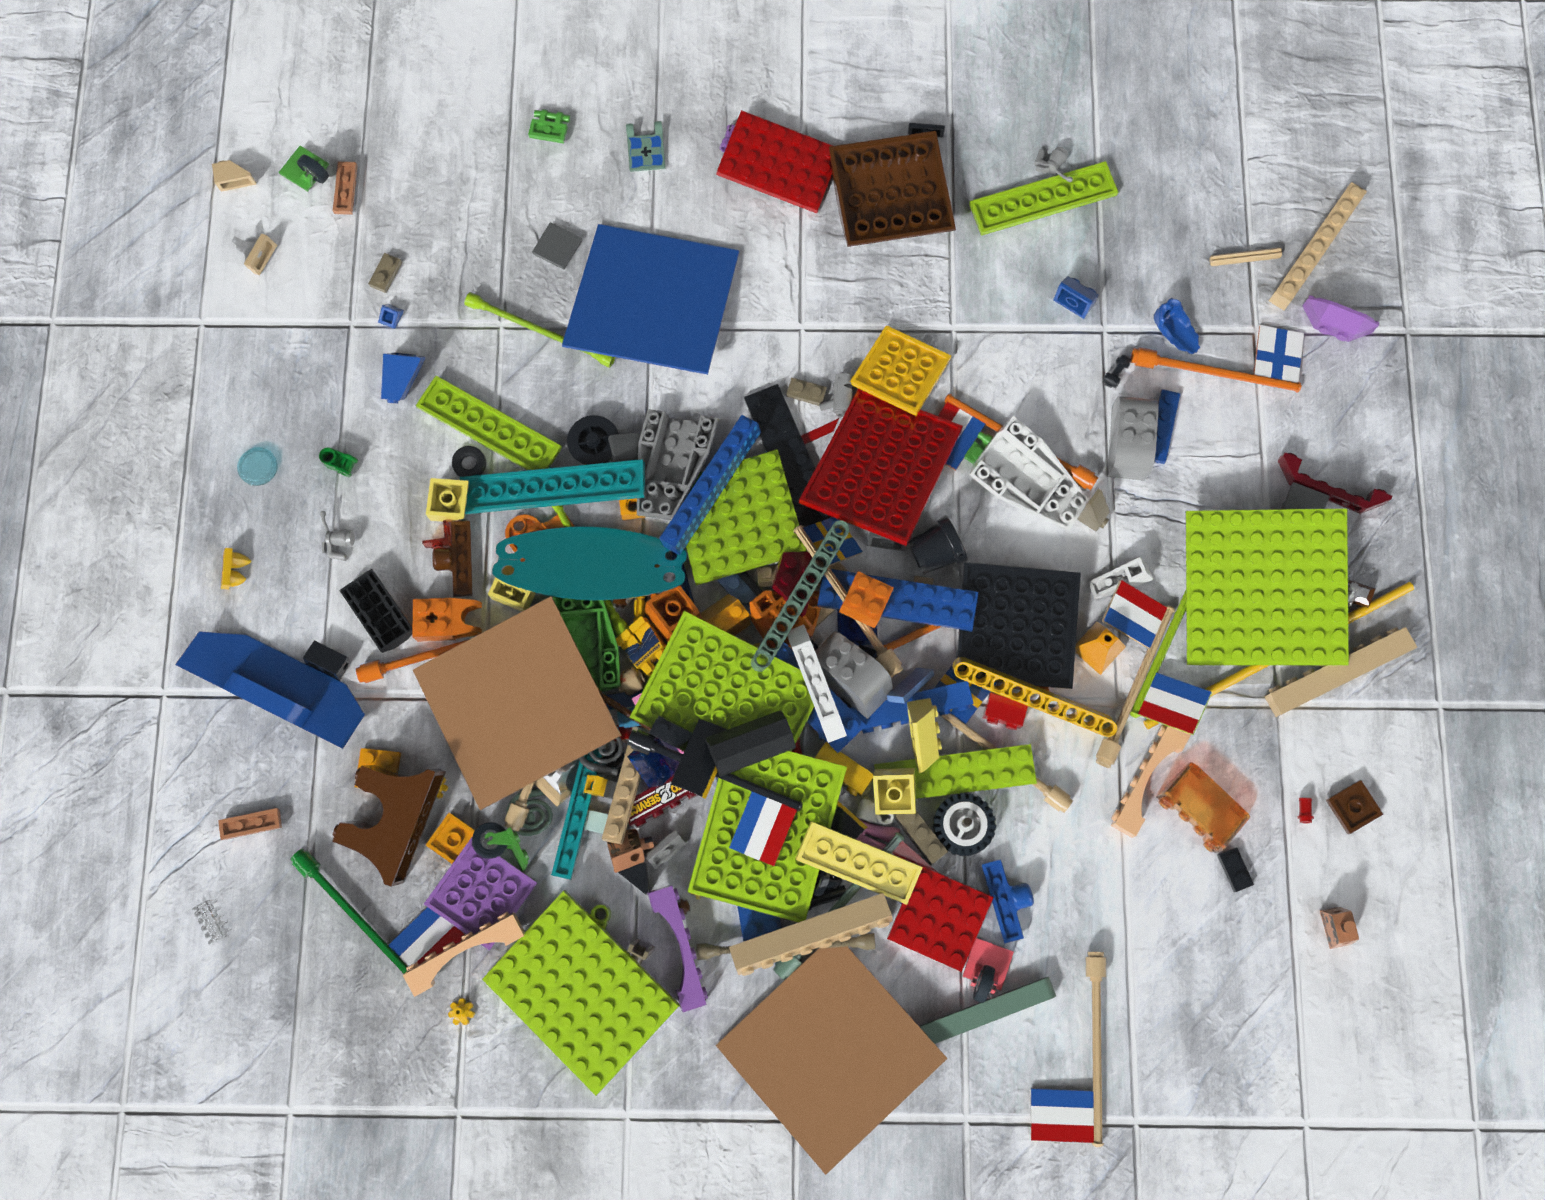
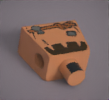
[607,829,654,873]
[1320,907,1359,949]

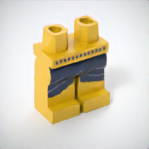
[616,616,667,676]

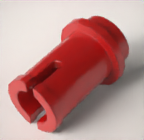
[1297,798,1314,824]

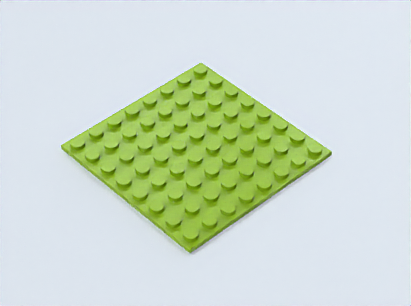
[1185,509,1349,665]

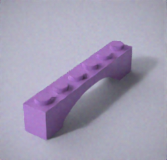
[647,885,708,1012]

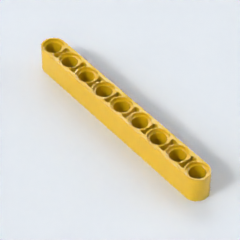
[952,657,1117,737]

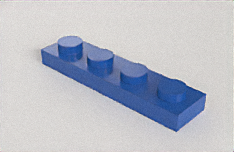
[1154,389,1180,464]

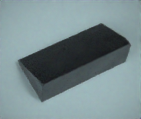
[908,123,945,138]

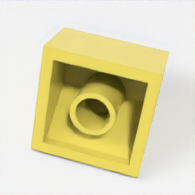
[426,478,469,522]
[873,768,916,815]

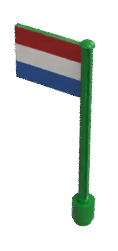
[290,848,465,974]

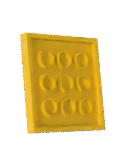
[850,325,951,416]

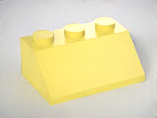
[907,698,942,773]

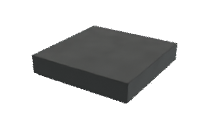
[532,222,582,270]

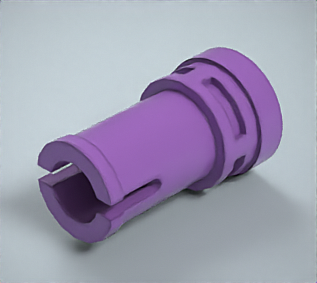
[720,125,735,152]

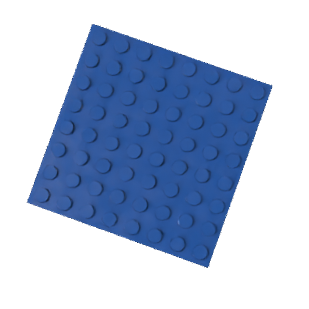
[562,224,739,375]

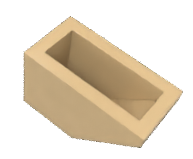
[212,160,256,192]

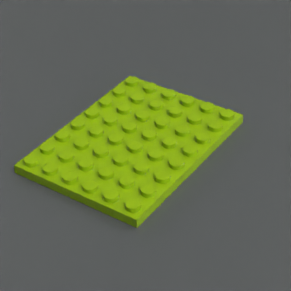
[630,611,814,751]
[688,751,847,923]
[482,890,680,1096]

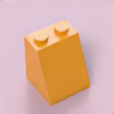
[700,594,751,636]

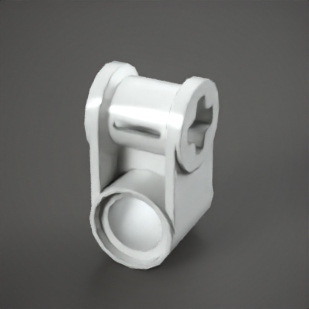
[855,798,894,826]

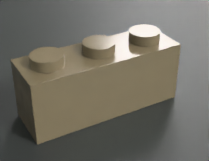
[894,811,948,865]

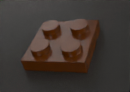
[1326,780,1384,834]

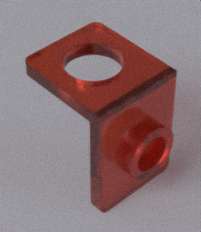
[422,520,451,549]

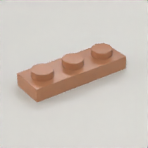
[333,162,358,215]
[218,808,282,840]

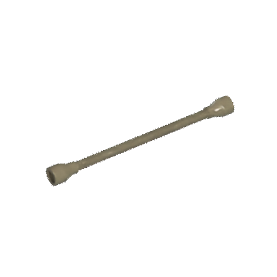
[696,933,876,960]

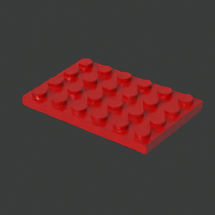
[716,110,833,214]

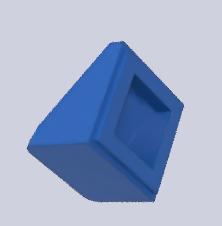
[378,304,404,329]

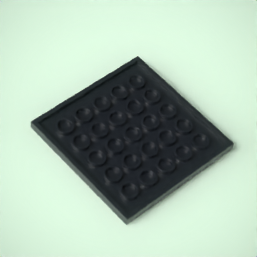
[955,562,1081,689]

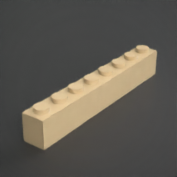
[1269,182,1367,310]
[1265,627,1418,717]
[729,893,893,976]

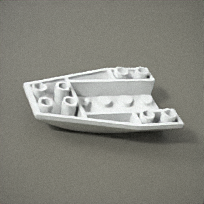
[969,416,1090,531]

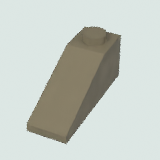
[1077,488,1110,532]

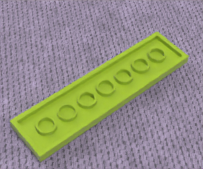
[969,161,1118,236]
[415,375,562,470]
[874,744,1037,799]

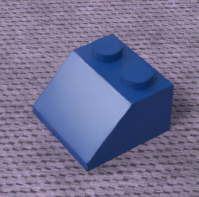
[1053,276,1099,319]

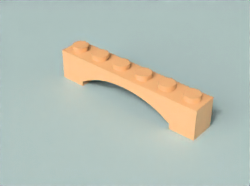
[1111,725,1191,838]
[403,911,525,997]

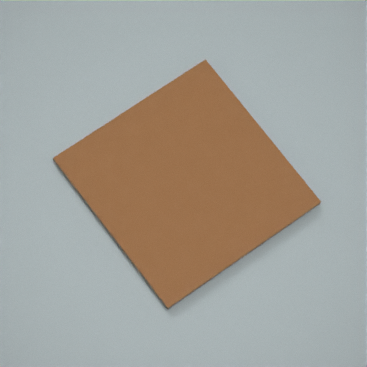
[413,596,622,810]
[715,946,948,1175]

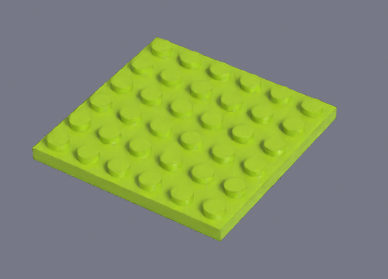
[685,449,807,585]

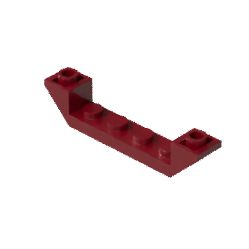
[1278,452,1393,514]

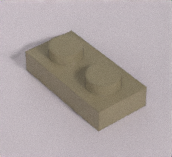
[368,253,402,293]
[786,377,827,406]

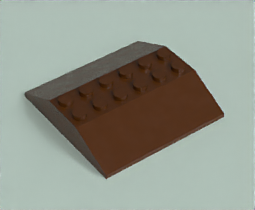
[829,131,956,247]

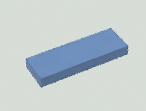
[887,668,934,704]

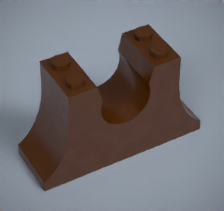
[332,765,446,887]

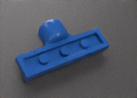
[982,859,1034,944]

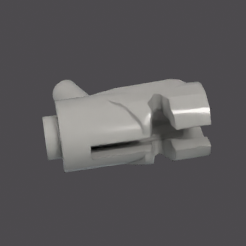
[819,373,853,417]

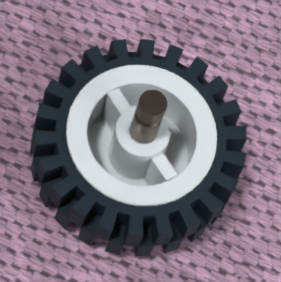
[933,793,996,856]

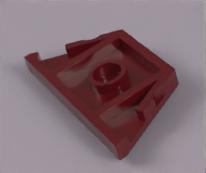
[772,551,817,617]

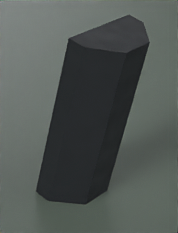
[339,569,412,653]
[705,710,796,777]

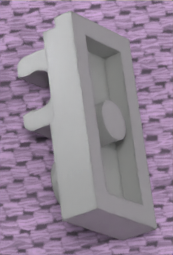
[644,830,686,870]

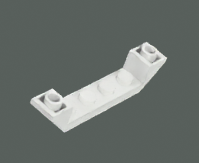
[787,625,847,743]

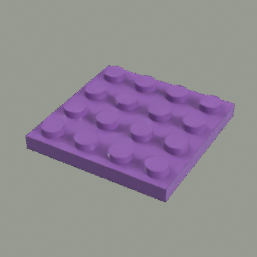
[424,838,537,950]

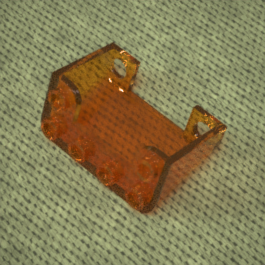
[1156,762,1250,853]

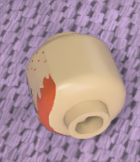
[618,667,646,696]

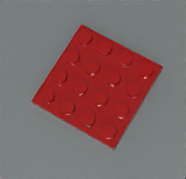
[887,864,994,972]

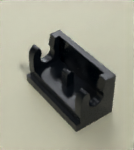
[303,640,349,681]

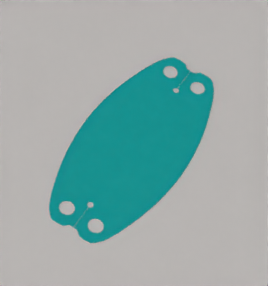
[492,527,687,600]

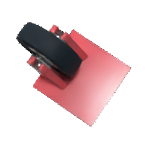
[963,938,1014,1003]

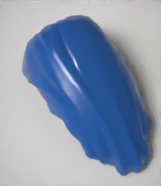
[1154,298,1200,354]

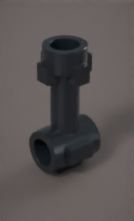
[1102,355,1131,389]

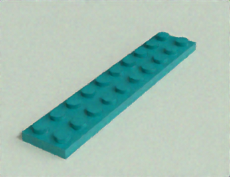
[459,459,645,514]

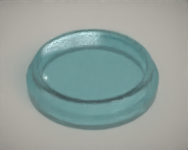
[237,447,278,486]

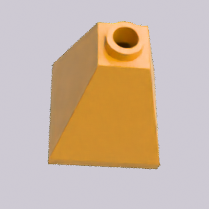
[1075,621,1126,675]

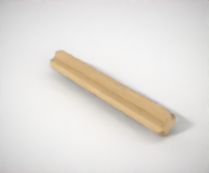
[1209,247,1282,266]

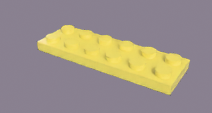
[795,821,923,905]

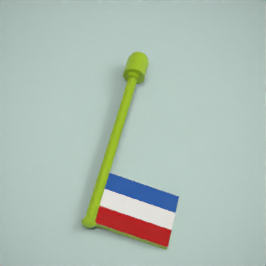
[1130,590,1212,736]

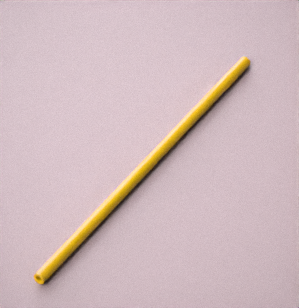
[1143,582,1414,729]

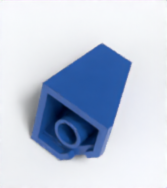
[381,352,425,403]

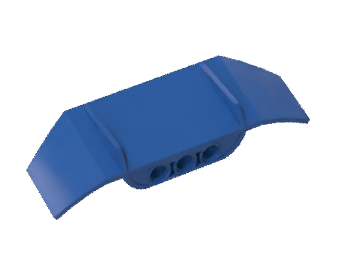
[175,631,365,749]

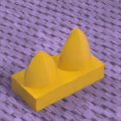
[221,548,251,590]

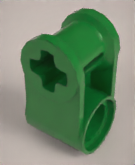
[319,447,359,477]

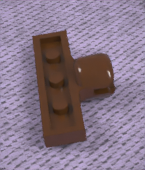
[432,521,473,597]

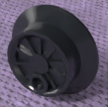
[567,415,619,465]

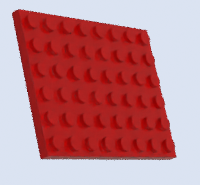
[799,388,963,546]

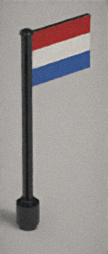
[627,730,803,866]

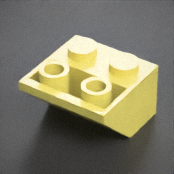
[488,565,536,612]

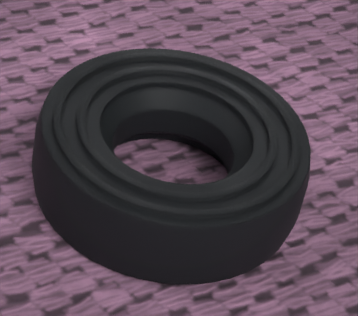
[452,446,486,477]

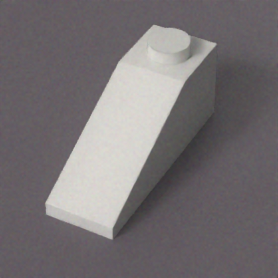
[1088,557,1153,599]

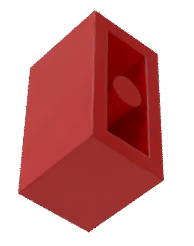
[982,693,1028,730]

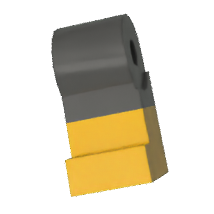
[583,775,617,799]

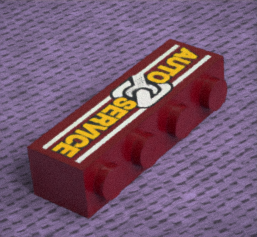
[628,775,698,828]

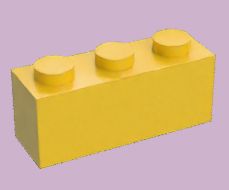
[815,742,873,797]

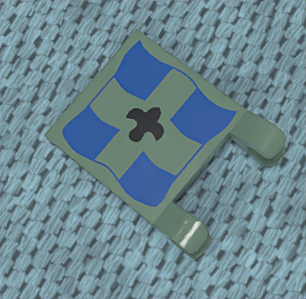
[626,121,665,172]

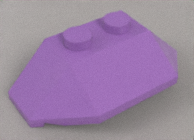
[1302,295,1380,342]

